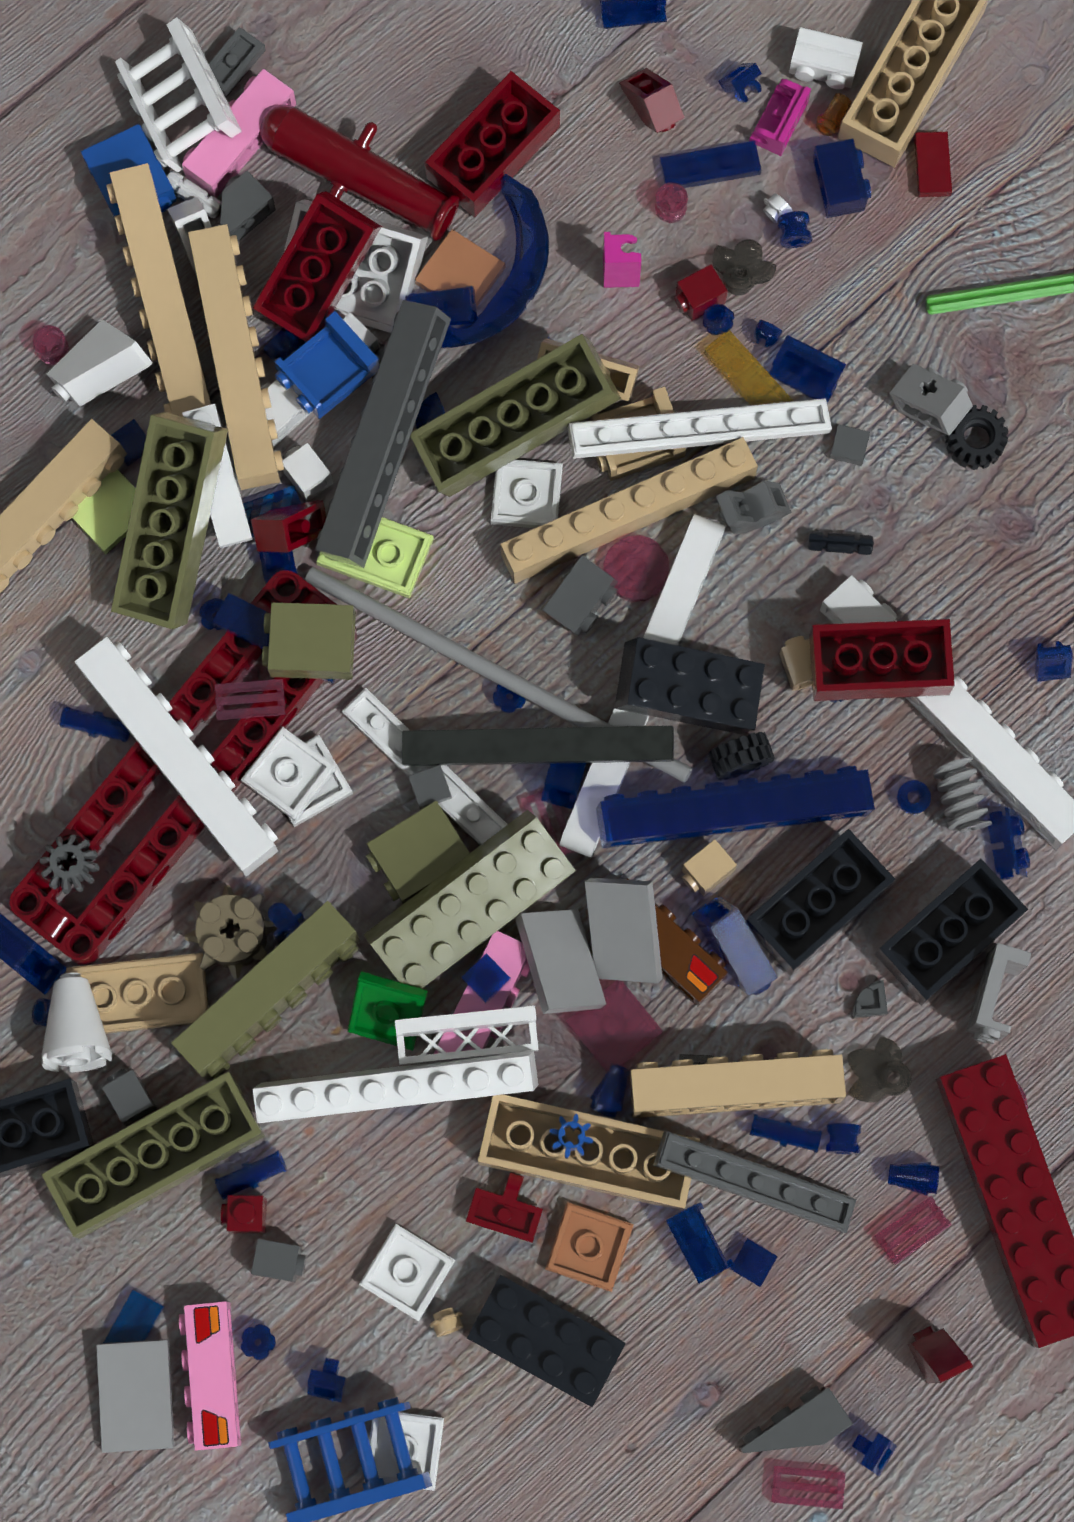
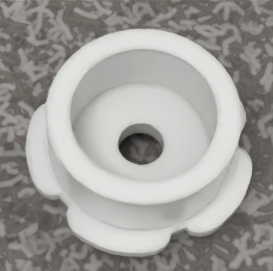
[763,193,793,223]

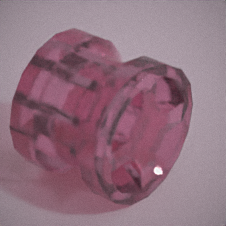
[655,183,688,223]
[32,325,69,365]

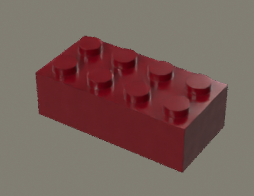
[425,71,560,218]
[253,191,382,342]
[809,619,955,701]

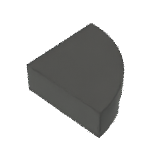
[852,980,888,1019]

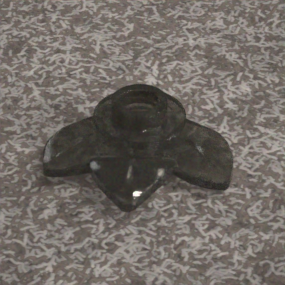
[713,239,776,295]
[847,1037,912,1103]

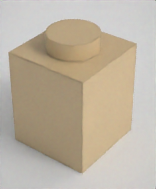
[682,839,737,896]

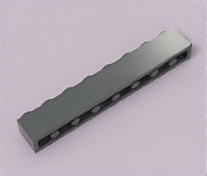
[315,300,451,568]

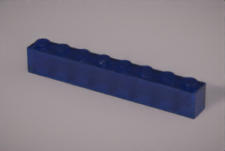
[596,766,875,849]

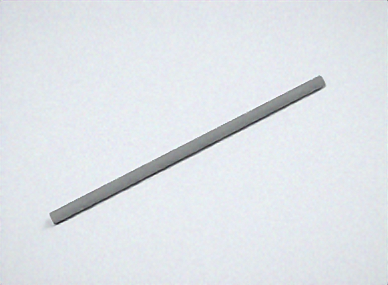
[305,567,693,783]

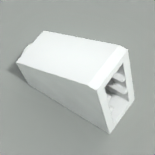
[47,319,153,406]

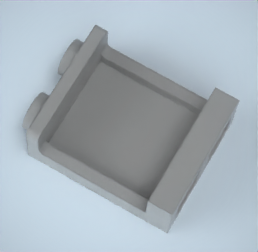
[966,943,1031,1044]

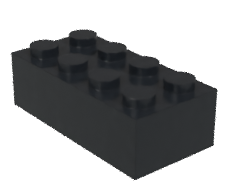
[614,637,765,734]
[744,829,896,976]
[875,858,1028,1006]
[0,1078,94,1178]
[467,1275,626,1407]

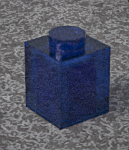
[541,763,586,809]

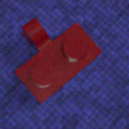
[465,1173,543,1243]

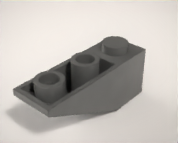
[738,1386,853,1453]

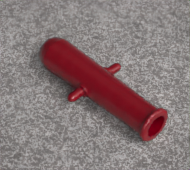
[260,105,459,241]

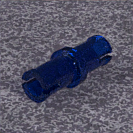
[60,706,130,742]
[750,1114,823,1153]
[214,1150,288,1200]

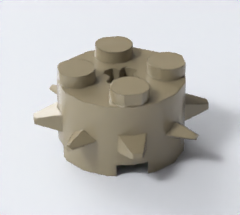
[185,885,279,979]

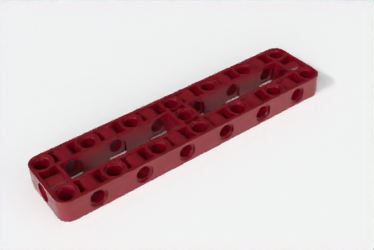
[9,570,357,965]

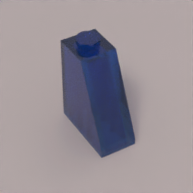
[691,896,778,996]
[0,913,66,995]

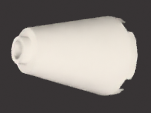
[41,973,112,1072]

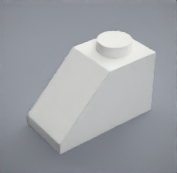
[167,197,212,277]

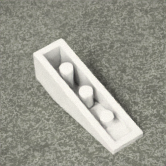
[182,404,253,548]

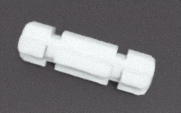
[167,171,222,218]

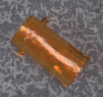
[816,93,852,136]

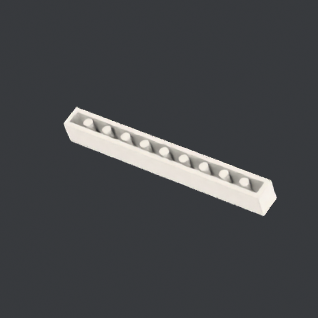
[820,575,1074,850]

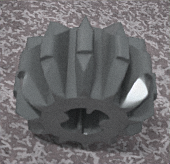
[40,835,100,894]

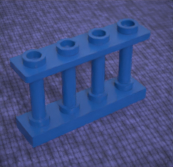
[268,1397,432,1522]

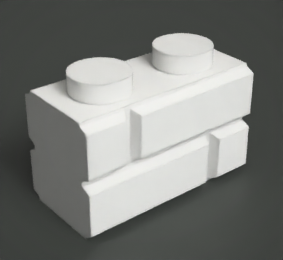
[789,27,863,89]

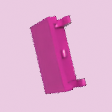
[749,79,811,156]
[603,232,641,288]

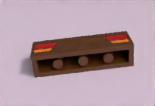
[626,879,728,1007]

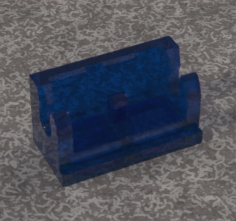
[405,286,478,326]
[768,335,846,404]
[666,1202,734,1284]

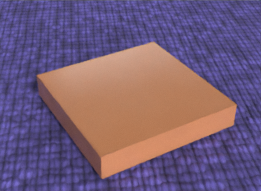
[415,229,506,318]
[545,1202,634,1292]

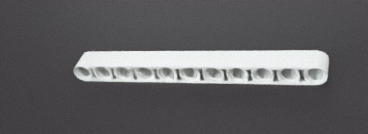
[559,514,726,858]

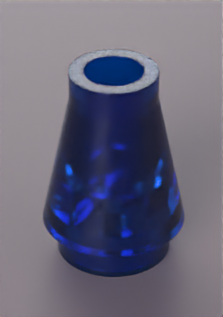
[590,1063,630,1118]
[888,1162,940,1196]

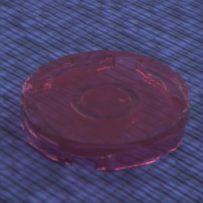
[603,535,670,602]

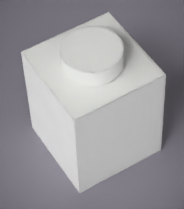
[283,443,333,502]

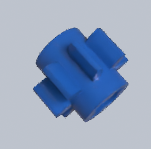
[550,1114,593,1159]

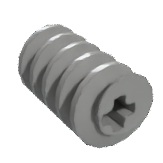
[933,758,992,833]

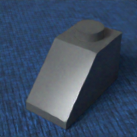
[220,170,276,241]

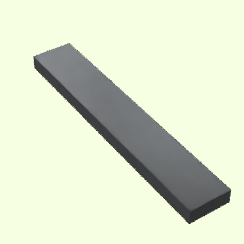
[653,1131,857,1233]

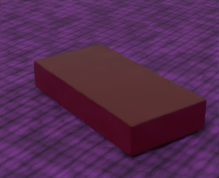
[914,131,952,198]

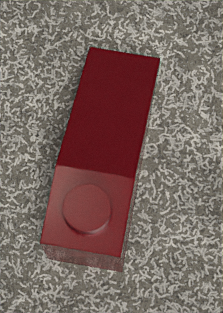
[907,1325,973,1383]

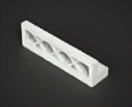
[395,1006,539,1065]

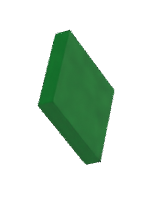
[347,971,428,1051]

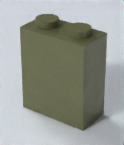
[262,603,356,680]
[365,801,470,904]

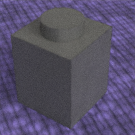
[102,1069,157,1126]
[251,1239,307,1283]

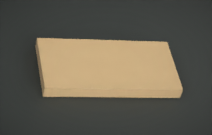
[66,953,209,1034]

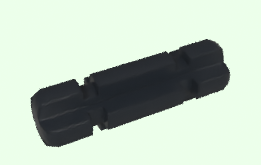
[808,531,874,555]

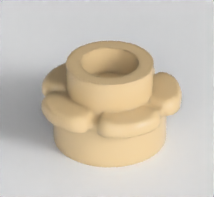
[430,1308,463,1337]

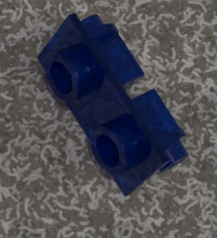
[600,0,667,29]
[988,807,1030,880]
[268,903,306,944]

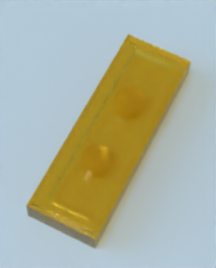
[703,329,793,406]

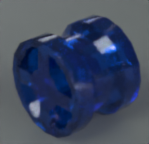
[777,211,813,248]
[825,1123,861,1155]

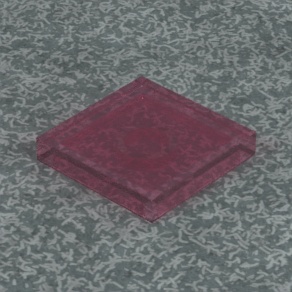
[566,980,663,1076]

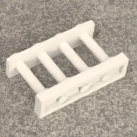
[115,17,242,173]

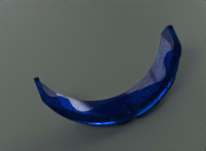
[393,174,549,348]

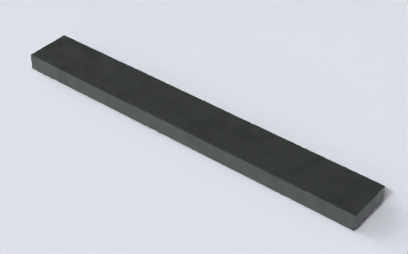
[402,725,674,766]

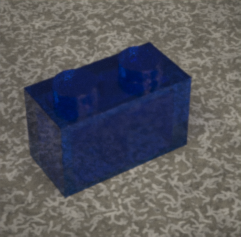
[812,139,872,218]

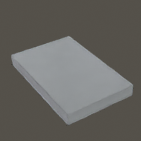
[585,878,663,983]
[515,909,606,1014]
[96,1339,174,1453]

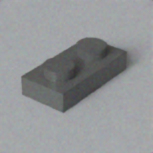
[209,27,266,98]

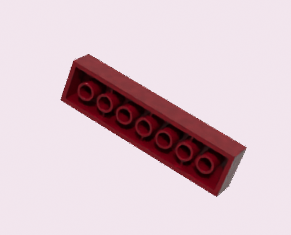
[935,1054,1074,1348]

